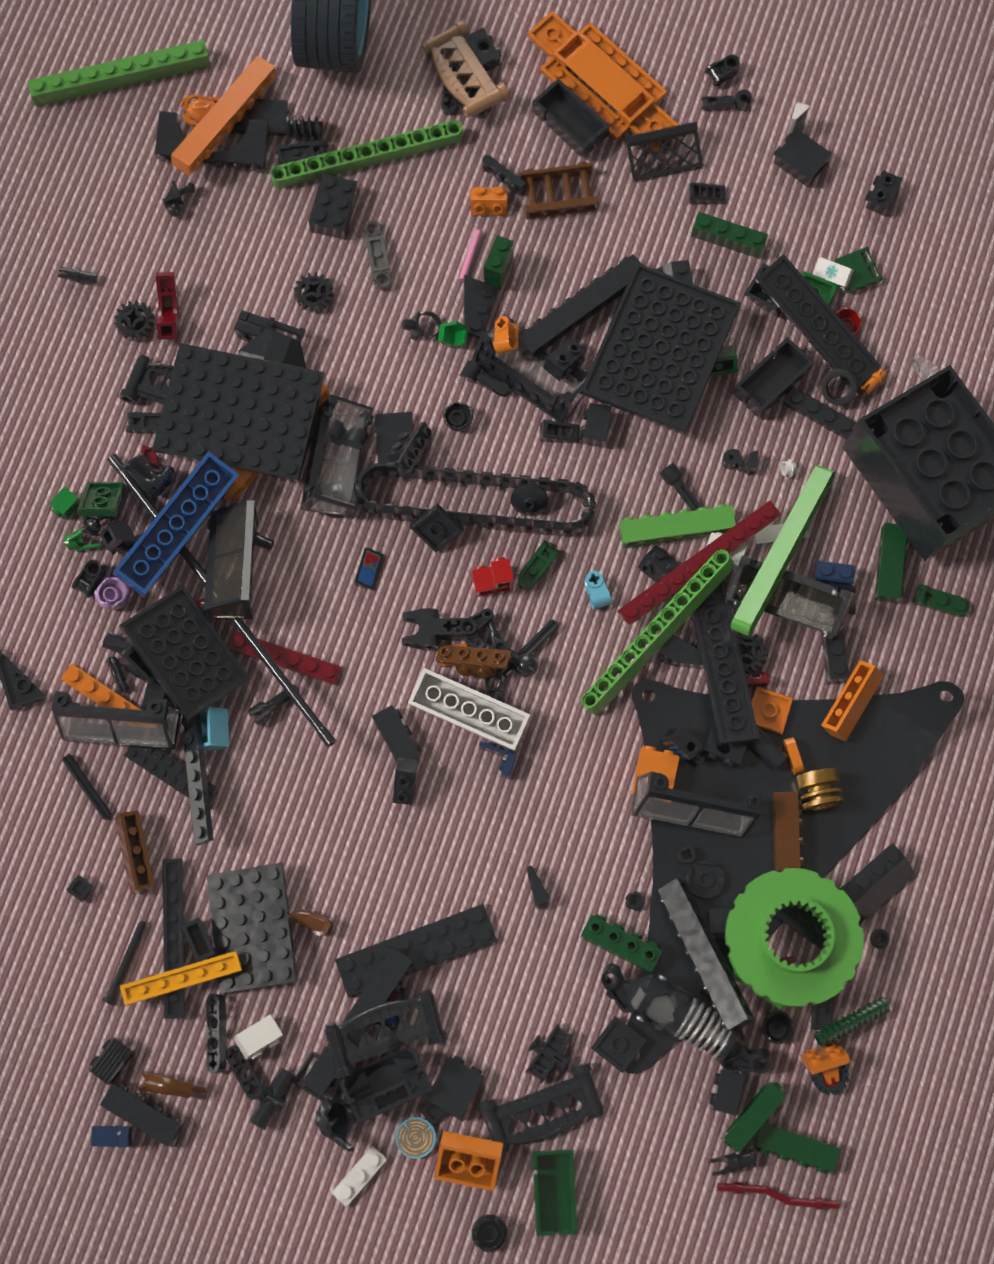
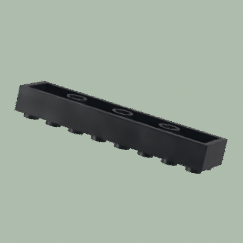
[124,746,219,802]

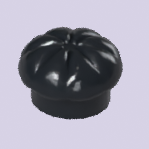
[471,1214,508,1253]

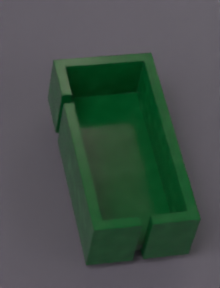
[532,1149,578,1237]

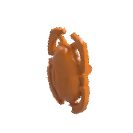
[180,95,220,127]

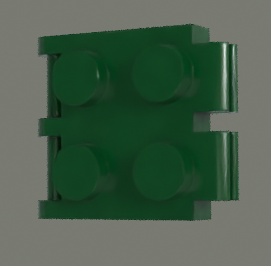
[834,247,884,293]

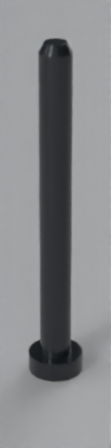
[101,921,146,1006]

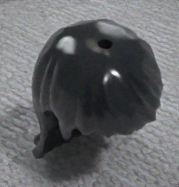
[122,454,176,496]

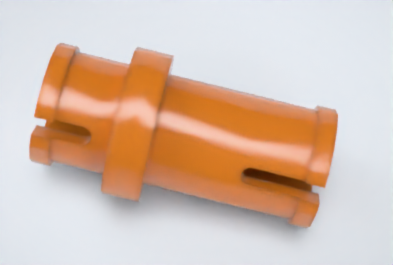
[860,368,888,396]

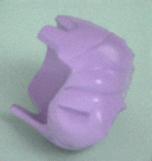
[94,577,130,610]

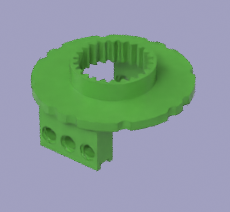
[725,868,864,1010]

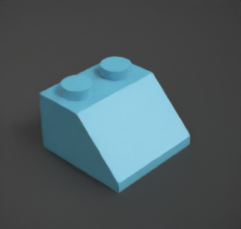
[200,707,229,751]

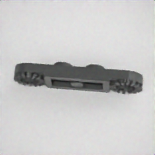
[364,220,392,290]

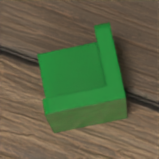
[438,321,469,348]

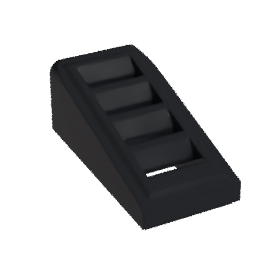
[688,182,726,204]
[539,420,580,443]
[527,865,550,909]

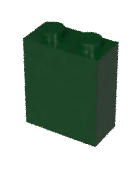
[484,235,514,291]

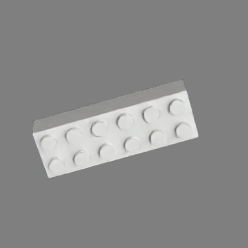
[408,668,531,752]

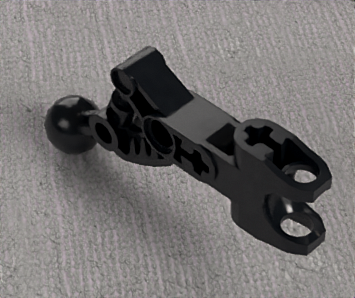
[402,608,538,678]

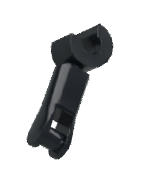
[701,89,752,111]
[459,360,509,397]

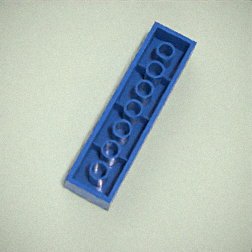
[113,451,239,598]

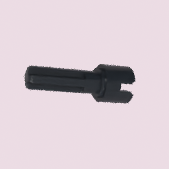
[659,463,701,511]
[247,684,300,726]

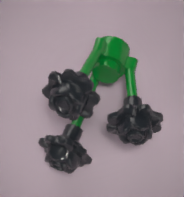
[64,516,117,555]

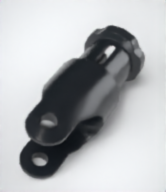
[708,1149,757,1176]

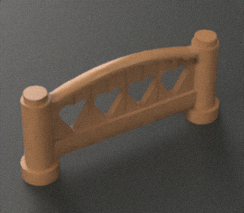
[422,20,511,118]

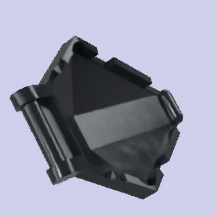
[238,316,306,368]

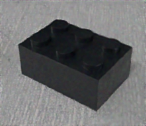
[309,173,359,240]

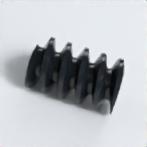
[285,115,323,139]

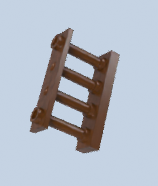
[520,162,599,220]

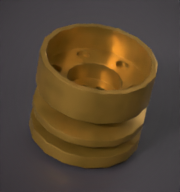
[796,768,844,811]

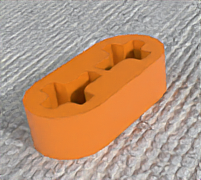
[783,737,804,775]

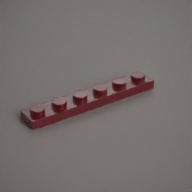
[227,630,342,686]

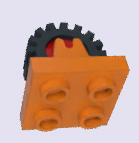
[800,1042,850,1095]

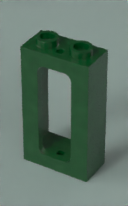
[720,1082,787,1153]

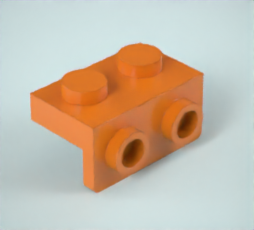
[470,187,507,216]

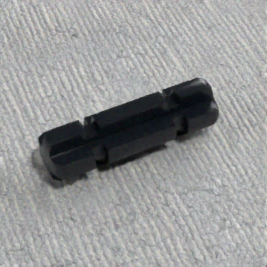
[106,656,129,693]

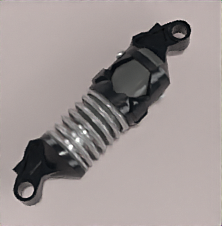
[601,963,772,1075]

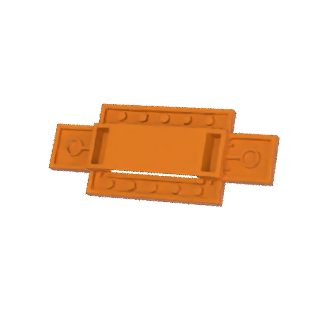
[527,11,679,153]

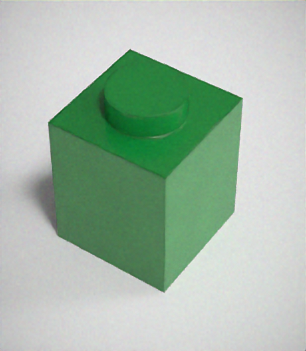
[49,487,80,520]

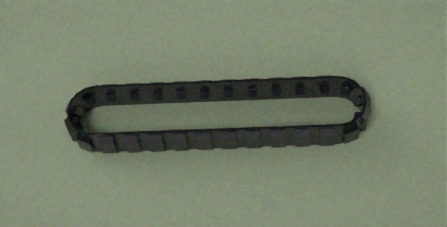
[355,462,596,535]

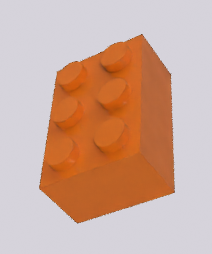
[434,1131,503,1191]

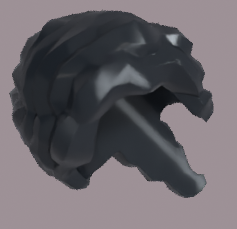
[315,1094,357,1152]

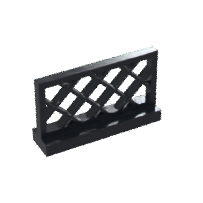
[623,122,703,180]

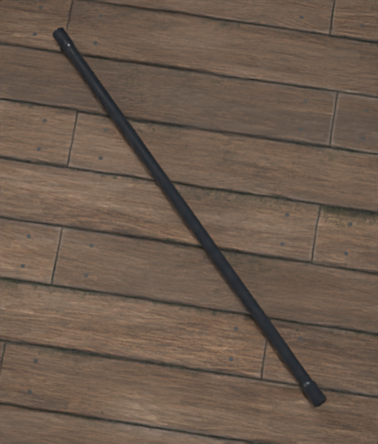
[107,454,337,748]

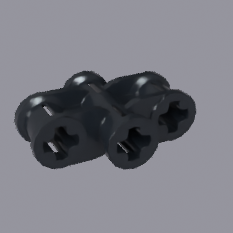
[525,1023,574,1084]

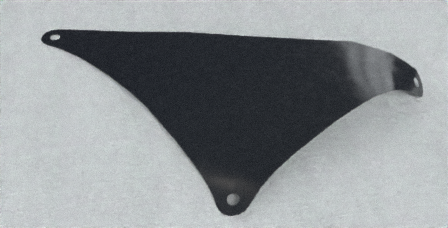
[625,679,965,1074]

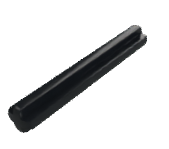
[501,619,559,678]
[62,754,112,820]

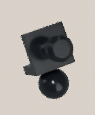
[162,180,196,217]

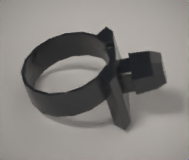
[401,311,442,340]

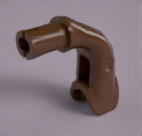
[290,909,333,936]
[138,1070,206,1100]

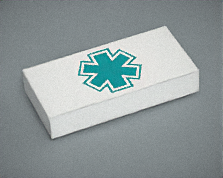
[813,257,853,287]

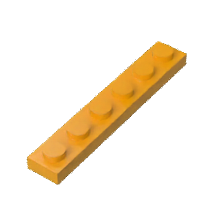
[120,951,242,1006]

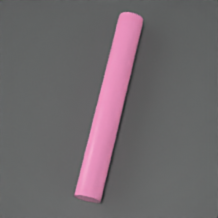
[459,229,482,281]

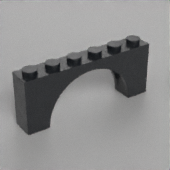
[155,111,270,171]

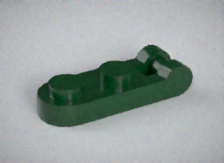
[518,540,560,589]
[914,584,969,617]

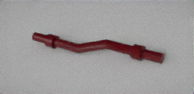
[717,1182,839,1210]

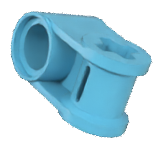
[584,571,612,610]

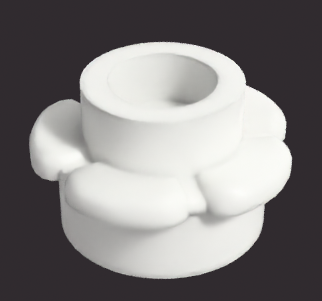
[781,459,797,478]

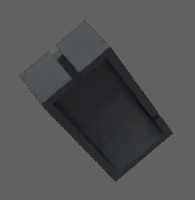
[532,78,609,159]
[732,337,814,419]

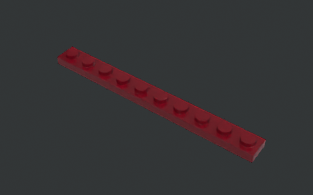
[617,500,782,626]

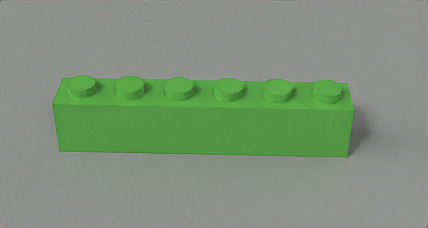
[619,504,736,548]

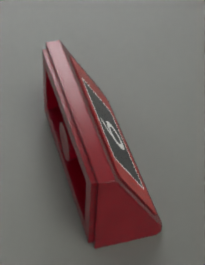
[745,672,770,687]

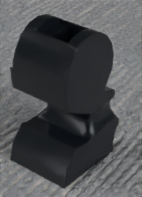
[330,419,369,450]
[722,449,759,475]

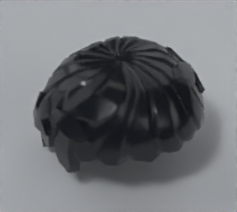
[443,401,474,431]
[762,1010,794,1044]

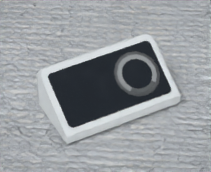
[788,103,810,135]

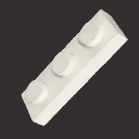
[332,1146,387,1207]

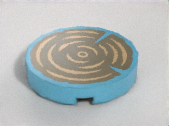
[396,1117,436,1159]

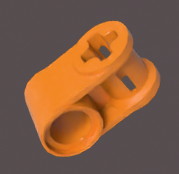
[493,316,519,354]

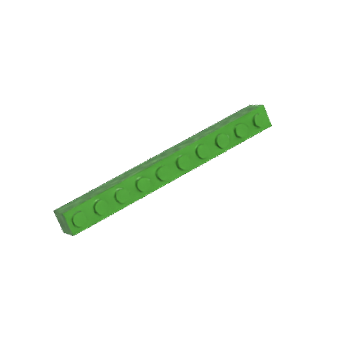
[28,40,211,107]

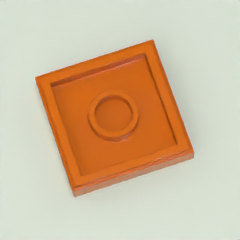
[751,686,793,735]

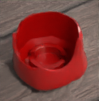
[836,308,862,336]

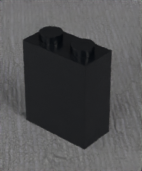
[773,129,832,187]
[425,1056,484,1120]

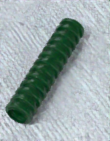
[814,996,890,1048]

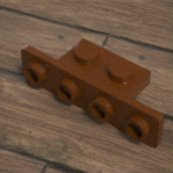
[435,645,512,678]

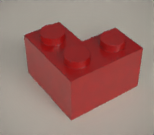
[472,557,514,597]

